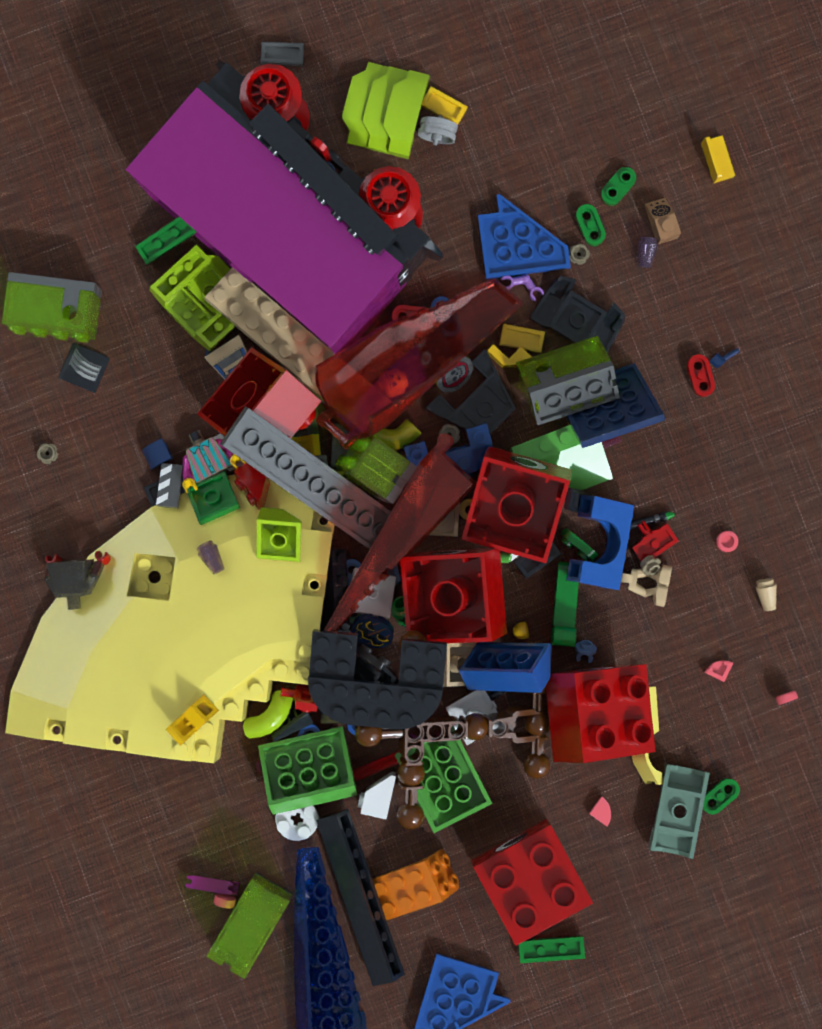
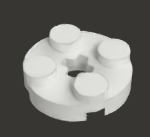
[275,805,319,841]

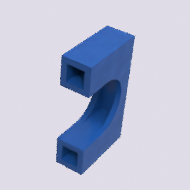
[566,495,634,590]

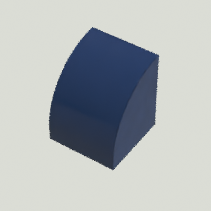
[142,438,174,470]

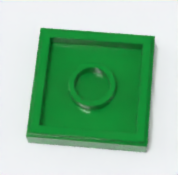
[187,471,240,525]

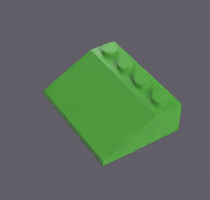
[510,425,613,491]
[258,726,358,815]
[395,726,492,833]

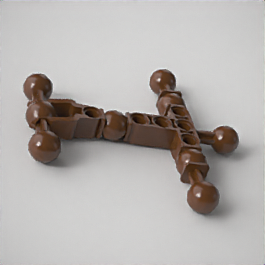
[355,630,550,830]

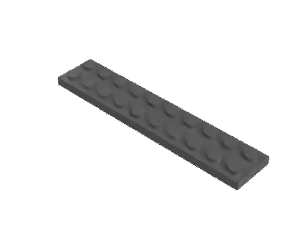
[220,407,409,560]

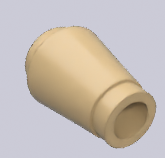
[755,578,777,611]

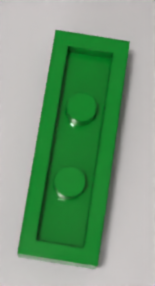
[135,217,197,265]
[518,935,585,964]

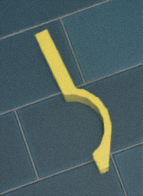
[632,686,663,785]

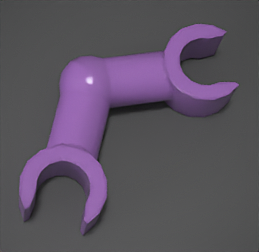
[501,274,544,302]

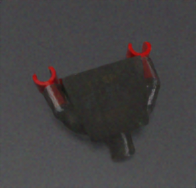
[44,551,111,610]

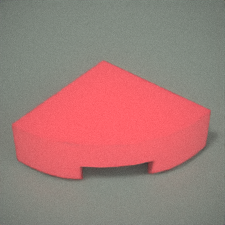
[704,660,733,682]
[589,796,611,827]

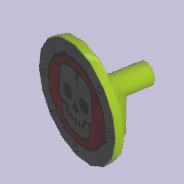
[436,354,473,393]

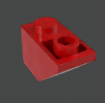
[234,463,270,511]

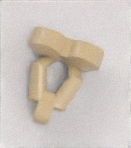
[621,564,672,607]

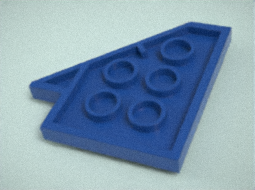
[478,194,571,279]
[414,953,511,1029]

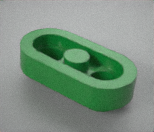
[601,167,636,206]
[576,204,606,246]
[560,528,598,562]
[703,778,740,815]

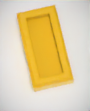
[421,86,468,125]
[499,324,545,353]

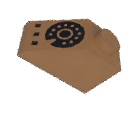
[645,198,681,245]

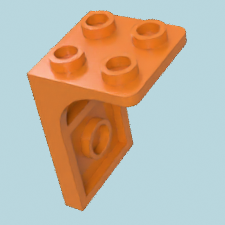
[372,849,459,921]

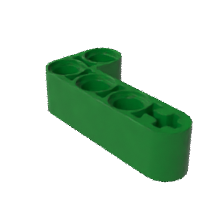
[551,561,579,647]

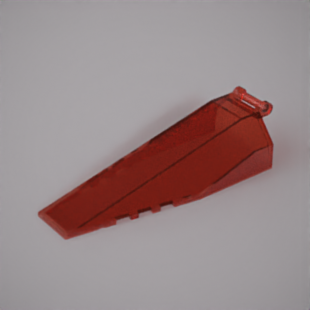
[315,278,523,449]
[324,433,477,631]

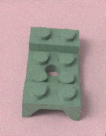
[648,763,710,859]

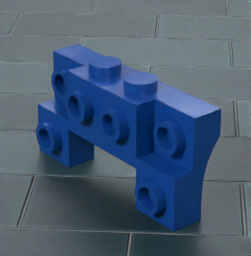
[403,422,493,487]

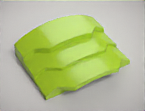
[342,62,430,159]
[150,245,236,351]

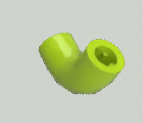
[361,419,422,451]
[243,690,293,738]

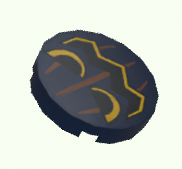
[351,614,394,649]

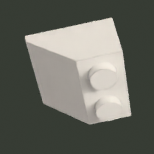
[358,771,396,819]

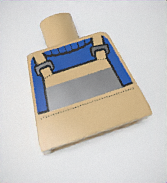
[205,335,247,380]

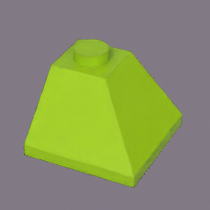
[257,507,301,562]

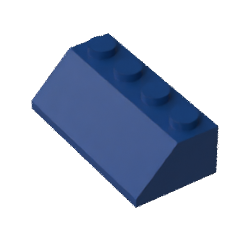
[459,642,552,693]

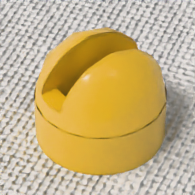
[513,621,529,639]

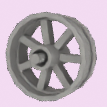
[418,115,458,146]

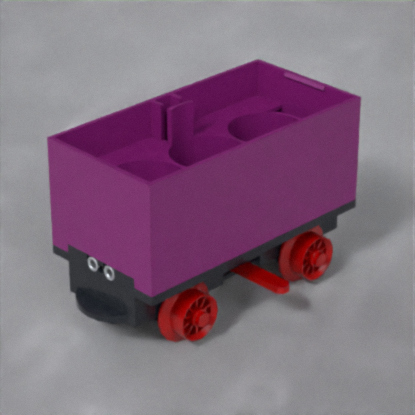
[126,60,444,359]

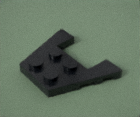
[426,349,516,434]

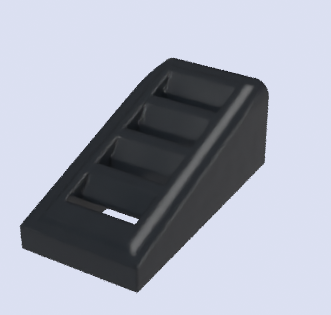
[564,488,594,514]
[271,705,313,742]

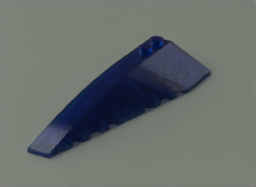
[294,847,367,1029]

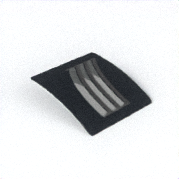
[59,343,110,393]

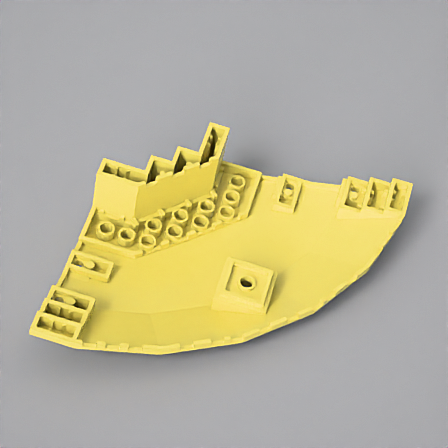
[5,469,342,763]

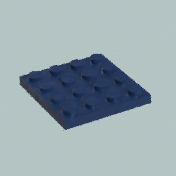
[566,363,665,448]

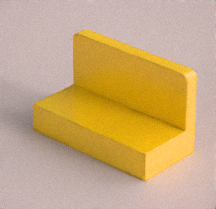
[701,135,735,183]

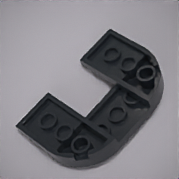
[308,629,447,730]

